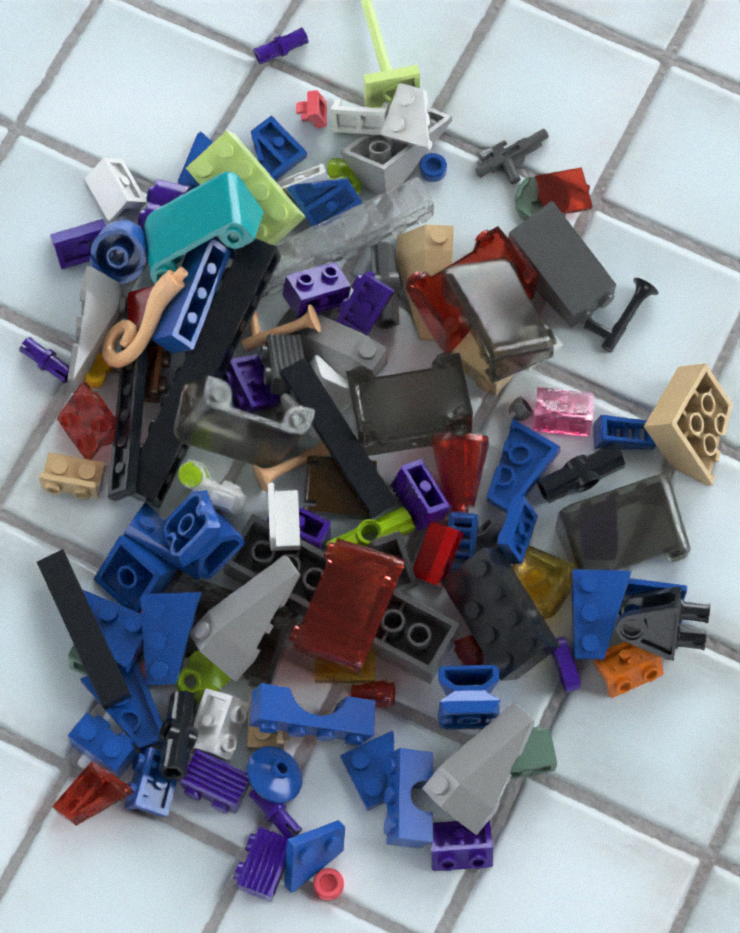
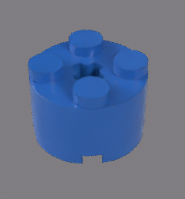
[90,220,148,284]

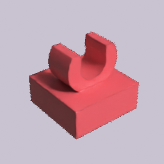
[296,90,327,128]

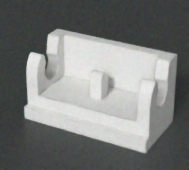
[330,99,390,135]

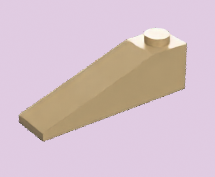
[396,224,454,342]

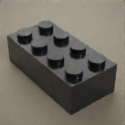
[440,547,561,681]

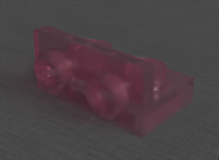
[533,387,594,436]

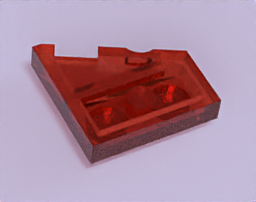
[52,761,134,826]

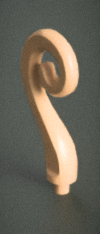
[102,267,188,368]

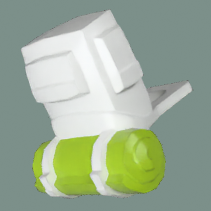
[179,460,246,515]

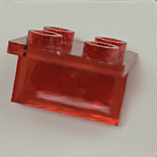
[57,382,116,460]

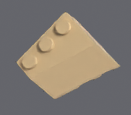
[644,363,733,486]

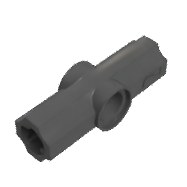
[370,242,400,329]

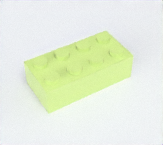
[186,130,306,245]

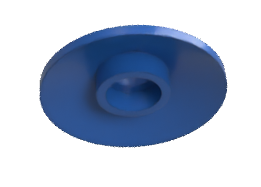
[247,746,302,804]

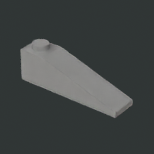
[277,308,387,405]

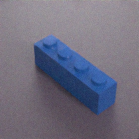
[152,238,232,354]

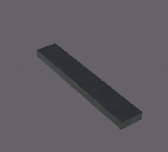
[108,343,149,501]
[279,357,398,519]
[37,549,132,710]

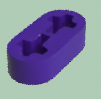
[552,636,581,693]

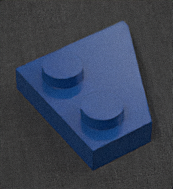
[340,731,394,811]

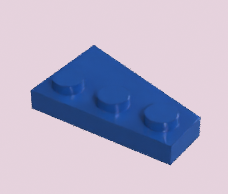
[486,419,561,513]
[124,502,201,581]
[571,569,632,660]
[82,589,144,674]
[141,592,202,685]
[80,659,163,751]

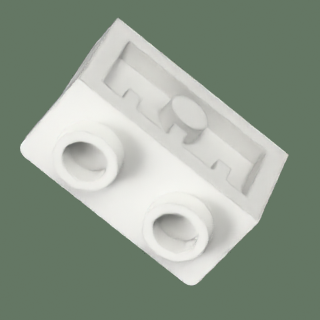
[193,688,249,760]

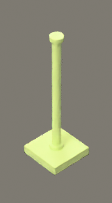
[361,0,420,112]

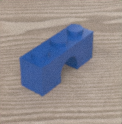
[383,748,434,848]

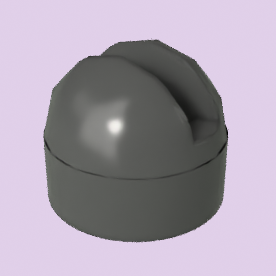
[509,396,534,421]
[477,518,502,544]

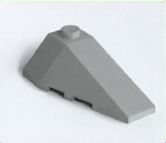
[341,108,452,196]
[68,266,128,393]
[190,555,300,681]
[422,702,535,835]

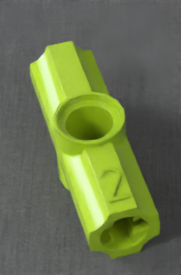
[325,506,415,563]

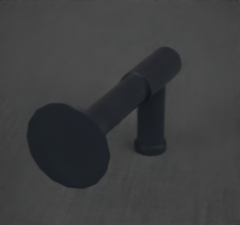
[584,278,659,353]

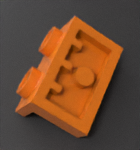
[592,641,664,698]

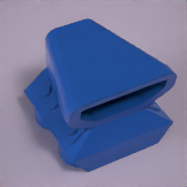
[164,490,244,579]
[438,665,501,730]

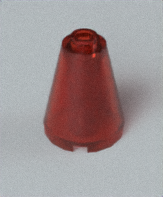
[432,433,489,513]

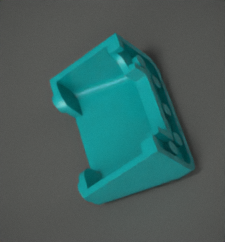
[144,172,264,284]

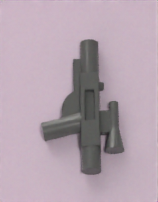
[475,128,549,184]

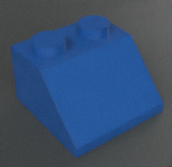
[93,534,179,613]

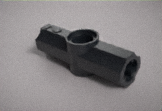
[537,444,626,503]
[158,690,198,781]

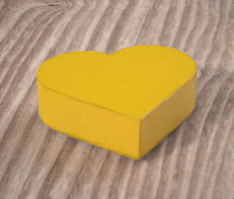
[84,352,112,389]

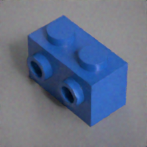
[67,712,136,780]

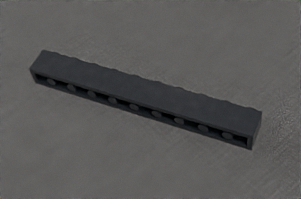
[130,238,281,509]

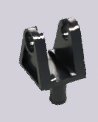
[617,587,711,661]

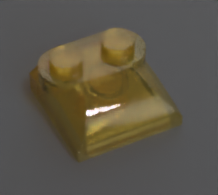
[512,545,577,619]

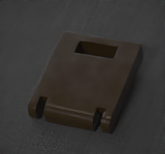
[304,455,377,520]

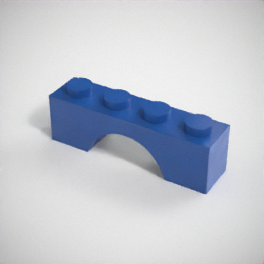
[249,683,376,745]

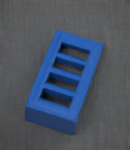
[593,415,656,449]
[448,512,478,574]

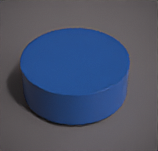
[419,153,447,182]

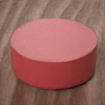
[313,868,344,901]

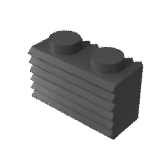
[260,334,304,394]

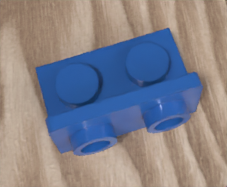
[497,496,538,564]
[124,747,177,818]

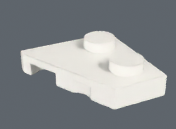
[381,83,432,150]

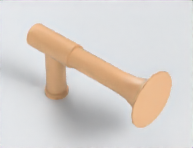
[242,304,321,351]
[253,443,330,493]

